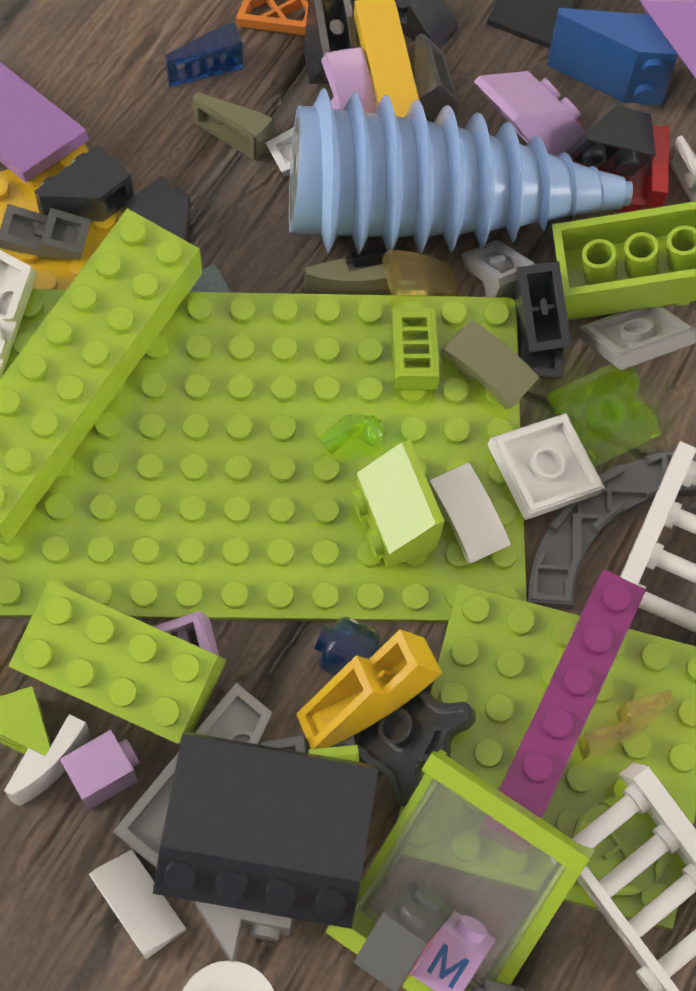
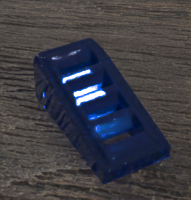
[165,22,244,87]

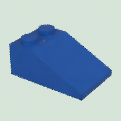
[547,8,678,105]

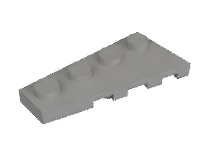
[113,683,272,868]

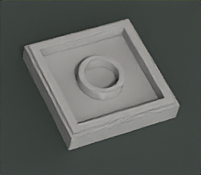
[580,306,696,370]

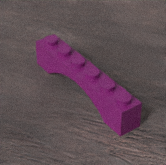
[478,569,646,855]

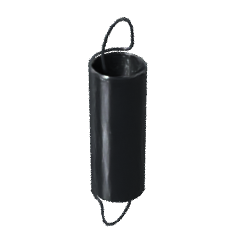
[345,247,408,268]

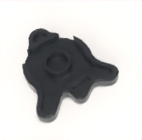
[358,690,476,808]

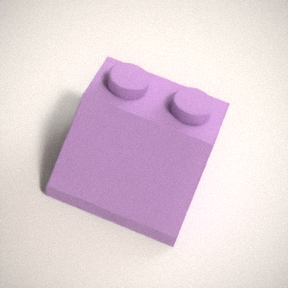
[474,71,586,157]

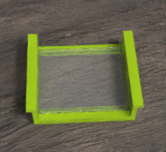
[326,749,596,991]

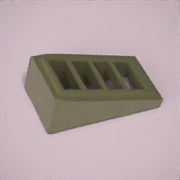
[192,92,275,161]

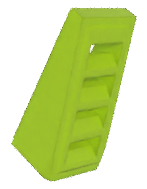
[392,308,440,390]

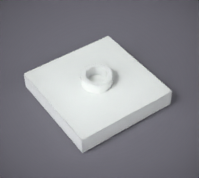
[487,413,605,520]

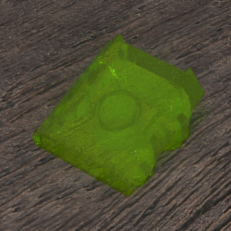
[545,363,663,467]

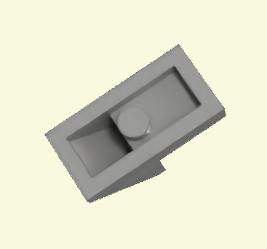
[462,240,535,300]
[195,901,293,962]

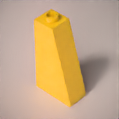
[354,0,419,117]

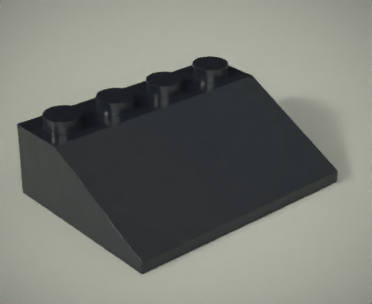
[152,731,379,929]

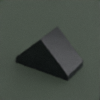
[515,261,572,353]

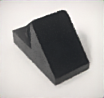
[395,0,458,49]

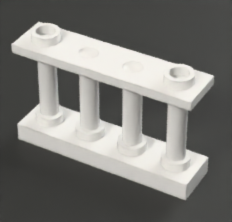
[620,441,696,633]
[548,762,696,991]

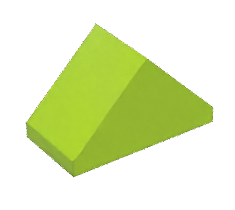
[0,686,52,756]

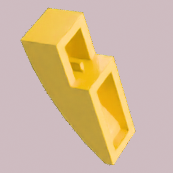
[296,629,442,749]

